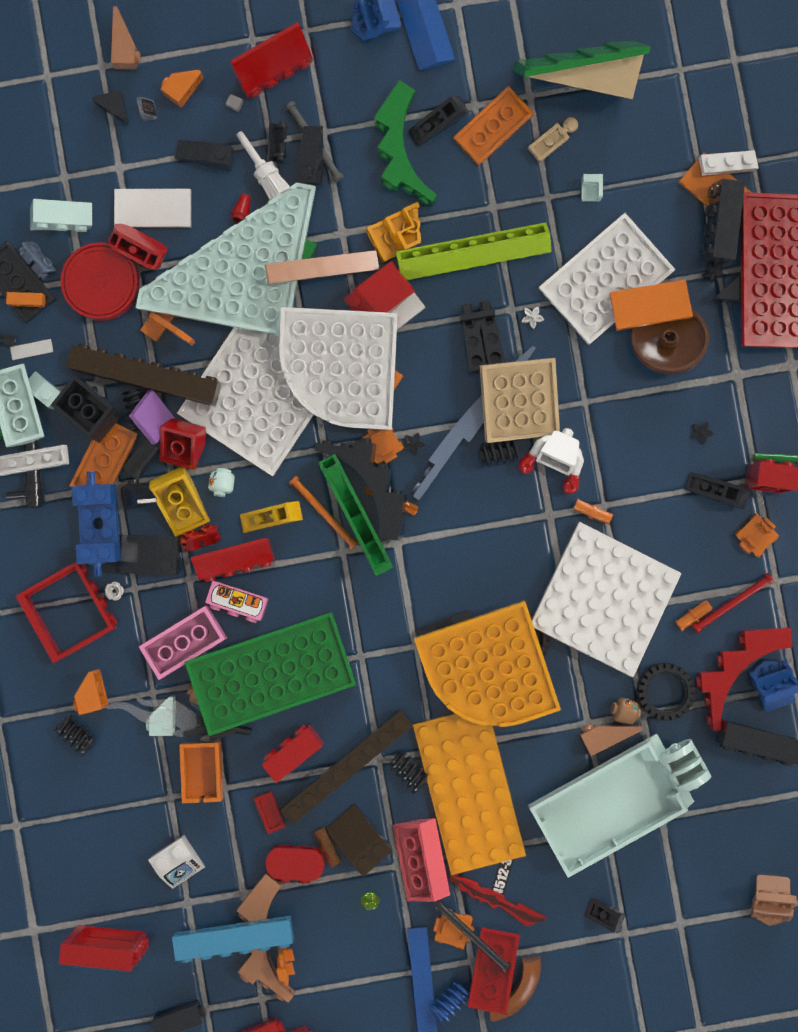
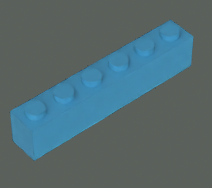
[172,916,294,963]

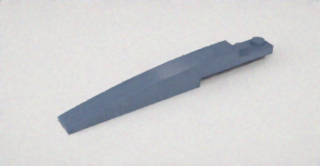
[412,346,536,501]

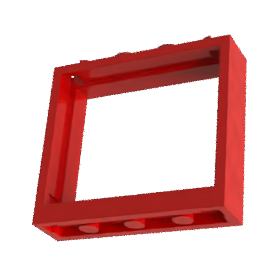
[16,562,117,663]
[59,925,149,971]

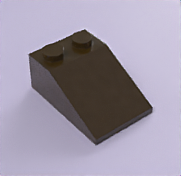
[326,803,393,877]

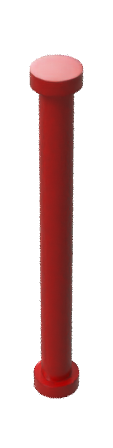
[691,573,774,634]

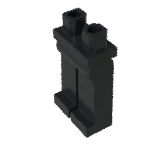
[460,300,506,374]

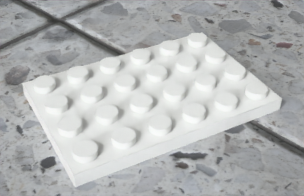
[538,213,675,345]

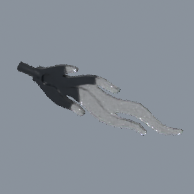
[107,697,252,741]

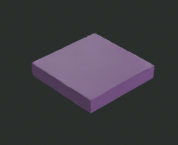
[129,390,175,444]

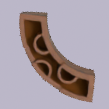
[489,956,541,1022]

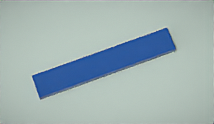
[407,926,437,1032]

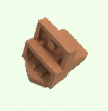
[751,875,797,926]

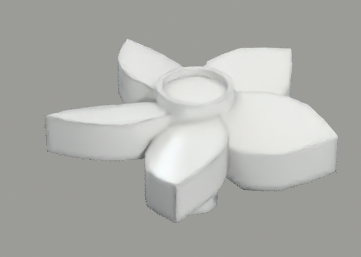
[521,307,544,329]

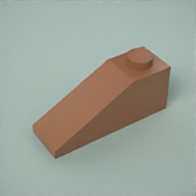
[111,6,141,70]
[579,724,643,756]

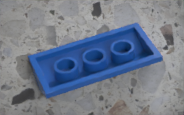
[396,0,455,72]

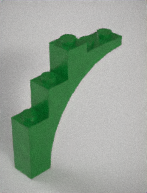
[374,80,437,206]
[318,454,393,576]

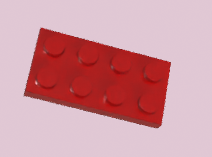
[468,927,520,1015]

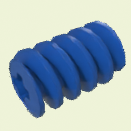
[429,982,470,1027]

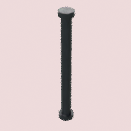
[434,900,511,973]

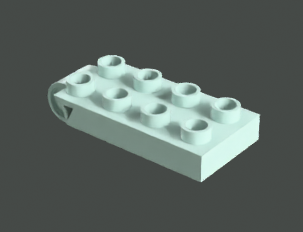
[528,733,711,878]

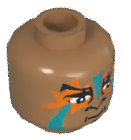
[610,698,641,725]

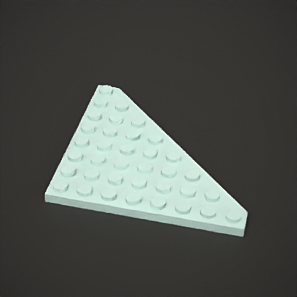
[136,183,316,336]

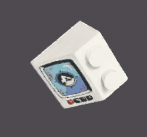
[148,835,205,889]

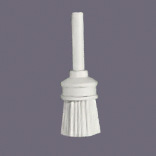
[236,131,290,200]

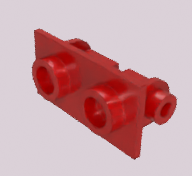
[180,524,221,552]

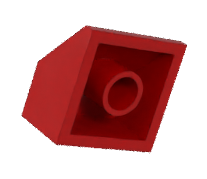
[160,418,206,470]

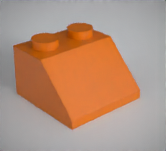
[73,669,109,715]

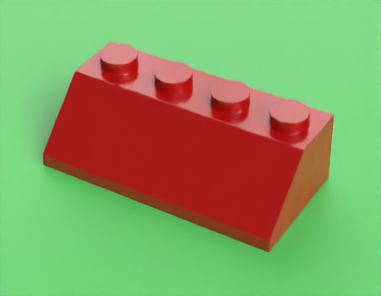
[191,538,275,583]

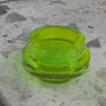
[360,893,380,910]

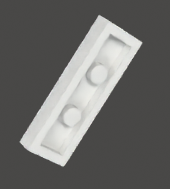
[699,150,758,176]

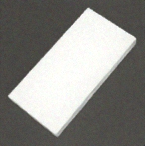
[114,189,191,228]

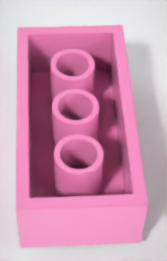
[139,606,228,680]

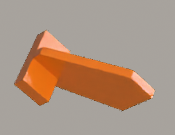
[140,312,195,346]

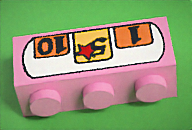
[205,581,269,623]

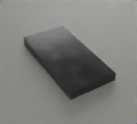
[0,241,56,323]

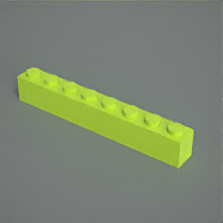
[396,222,551,280]

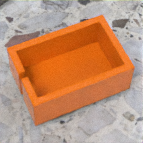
[179,740,224,803]

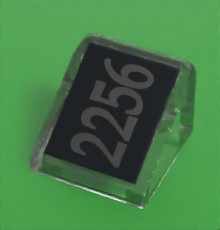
[137,97,157,121]

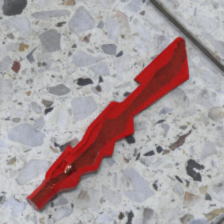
[448,873,546,927]

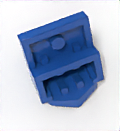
[350,0,401,41]
[749,659,798,711]

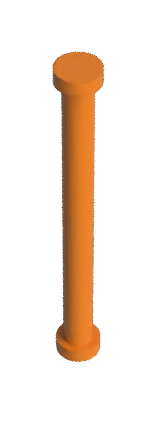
[289,476,359,550]

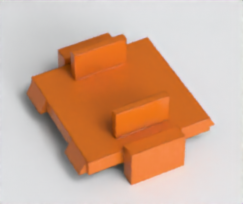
[362,427,404,465]
[734,513,779,558]
[433,909,474,949]
[277,946,295,987]

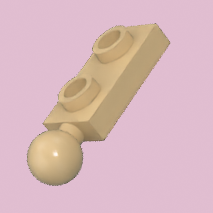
[528,117,578,163]

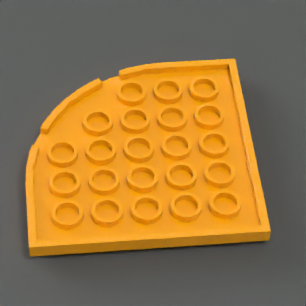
[414,600,561,727]

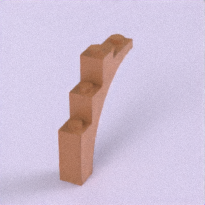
[237,871,294,1003]

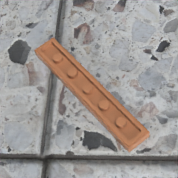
[265,250,379,284]

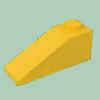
[240,501,303,533]

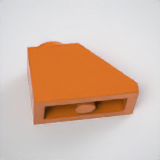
[161,70,204,108]

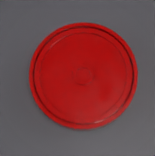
[61,243,140,321]

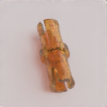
[313,827,341,868]

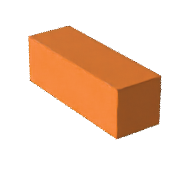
[6,292,46,307]

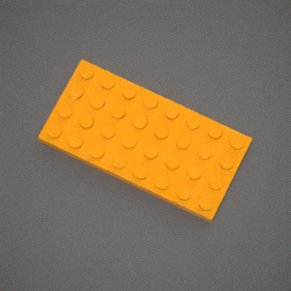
[413,713,526,875]

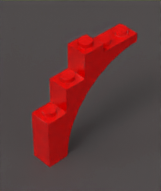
[695,627,792,731]

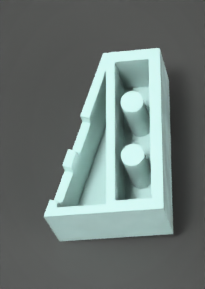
[30,199,92,232]

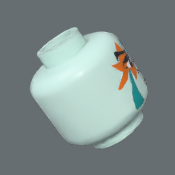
[208,468,235,497]

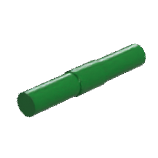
[753,453,798,463]

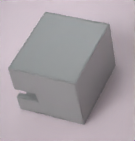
[226,94,243,112]

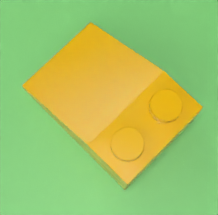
[149,467,210,537]

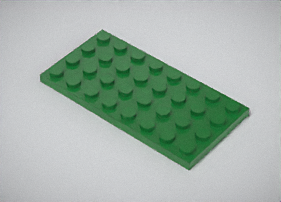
[185,612,356,736]

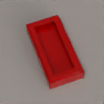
[253,790,286,834]

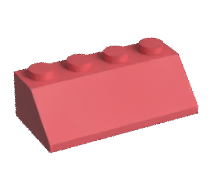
[392,818,450,902]

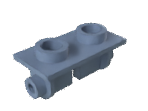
[19,241,56,280]

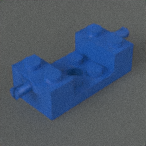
[72,471,121,577]

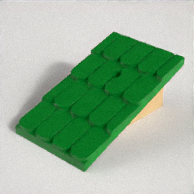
[512,40,651,99]

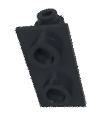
[267,122,288,164]

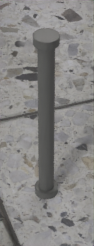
[285,101,344,183]

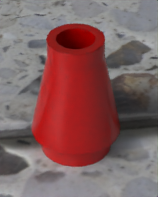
[231,194,251,223]

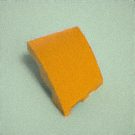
[365,202,421,264]

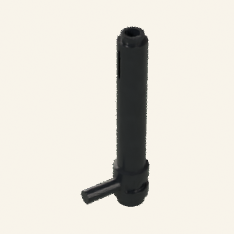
[6,407,45,508]

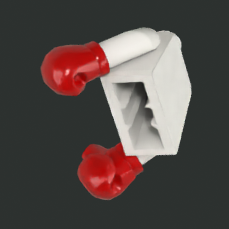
[518,428,584,494]

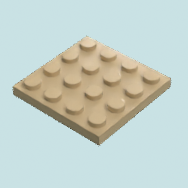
[480,358,560,443]

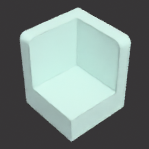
[581,174,603,202]

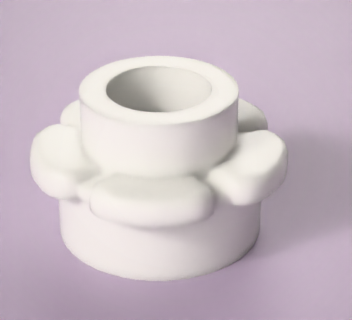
[105,582,124,601]

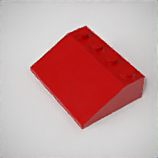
[230,22,313,99]

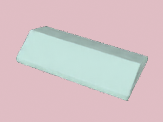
[0,364,45,447]

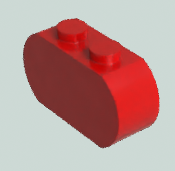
[107,224,167,269]
[266,844,325,884]

